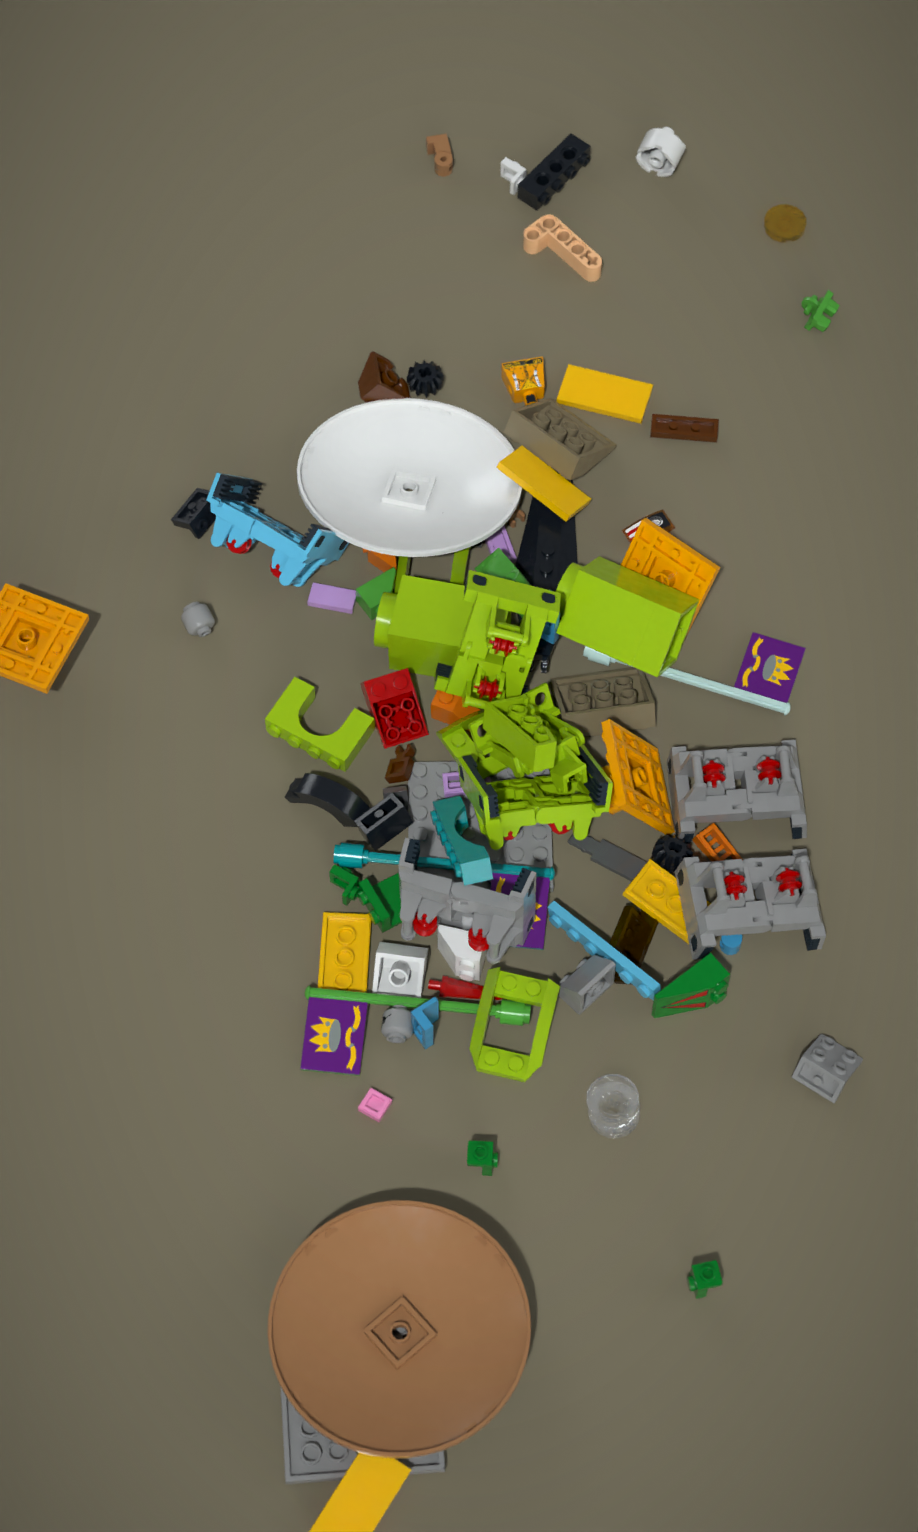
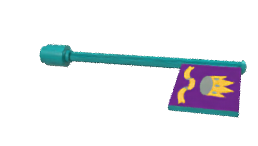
[333,843,555,950]

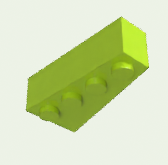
[483,694,557,772]

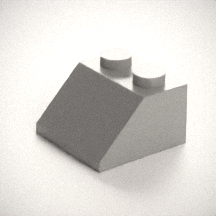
[558,955,616,1015]

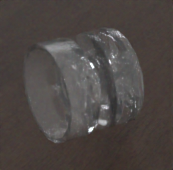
[586,1074,640,1138]

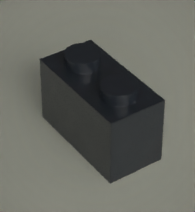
[354,793,414,851]

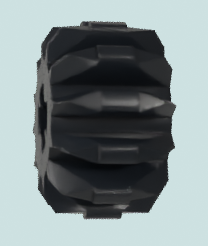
[406,360,444,398]
[652,834,693,874]

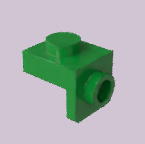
[329,864,359,906]
[467,1140,498,1176]
[687,1260,723,1299]

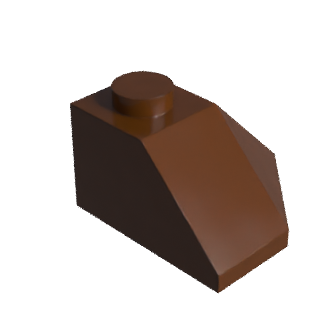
[358,351,410,403]

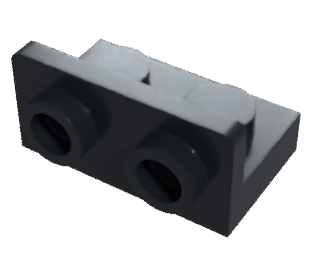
[171,488,216,539]

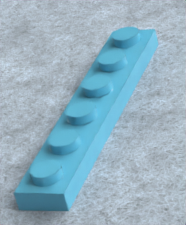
[547,901,661,1001]

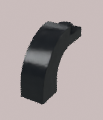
[285,773,371,827]

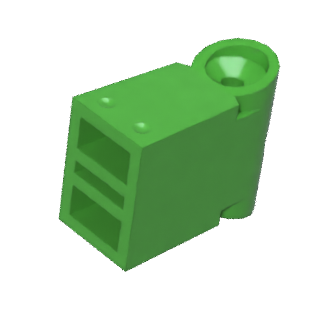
[474,547,530,618]

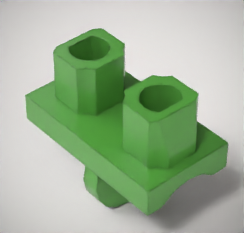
[801,290,840,332]

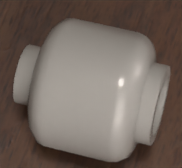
[181,602,215,637]
[381,1005,413,1043]

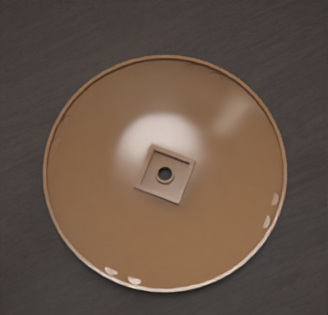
[268,1200,531,1458]

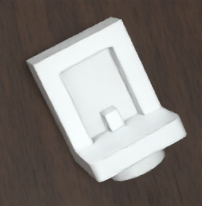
[500,157,526,195]

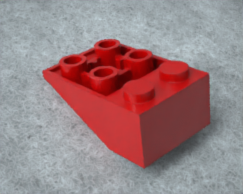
[360,668,429,749]

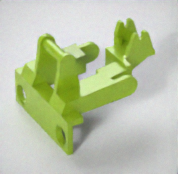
[468,683,588,795]

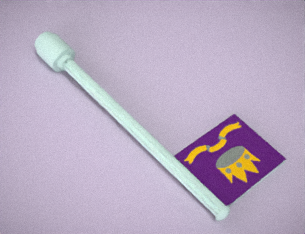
[583,632,806,715]

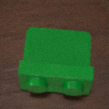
[357,873,402,933]

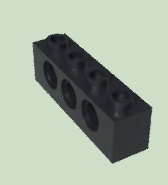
[517,133,591,211]

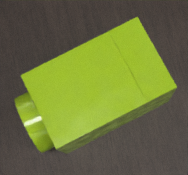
[556,556,700,678]
[374,575,512,677]

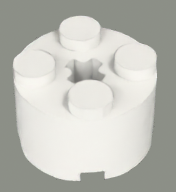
[636,127,686,177]

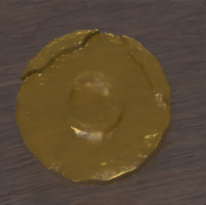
[764,204,806,242]

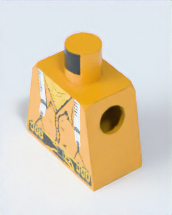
[501,357,544,406]

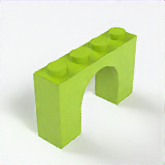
[265,677,375,772]

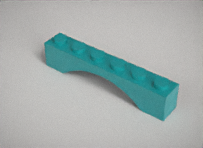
[430,796,493,886]

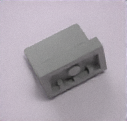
[792,1034,863,1103]

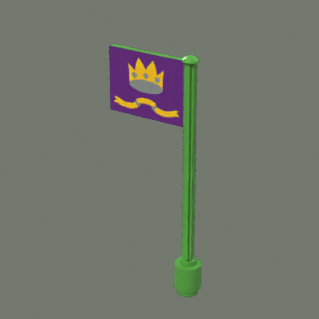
[300,985,531,1076]

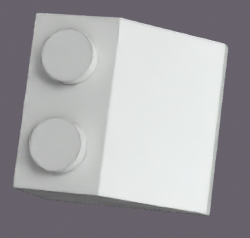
[437,925,486,981]
[372,942,428,998]

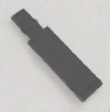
[568,834,647,882]

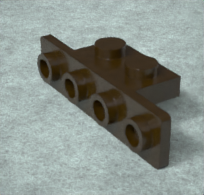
[609,906,659,984]

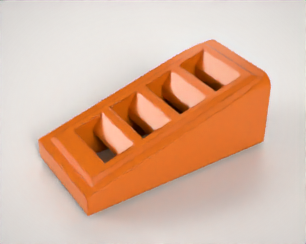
[692,823,743,862]

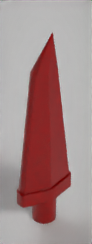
[428,976,503,1000]

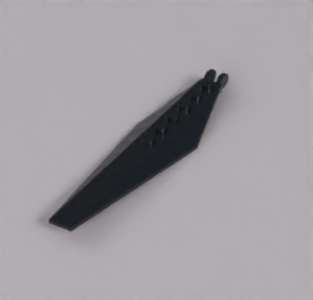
[515,467,578,673]

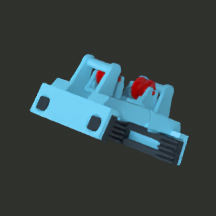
[206,473,349,587]

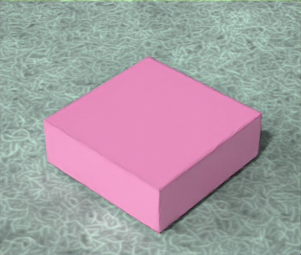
[358,1088,392,1122]

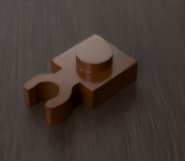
[385,744,415,784]

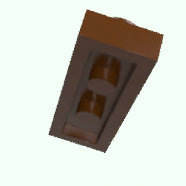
[650,414,719,442]

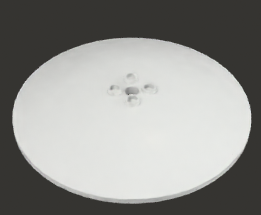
[297,398,522,557]

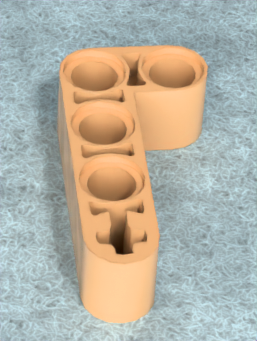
[523,214,602,282]

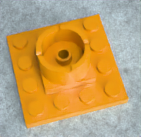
[621,518,721,638]
[0,583,89,694]
[601,719,675,835]

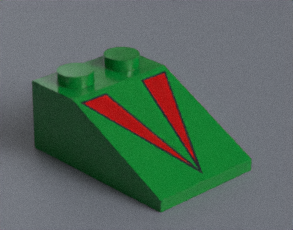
[651,953,730,1018]

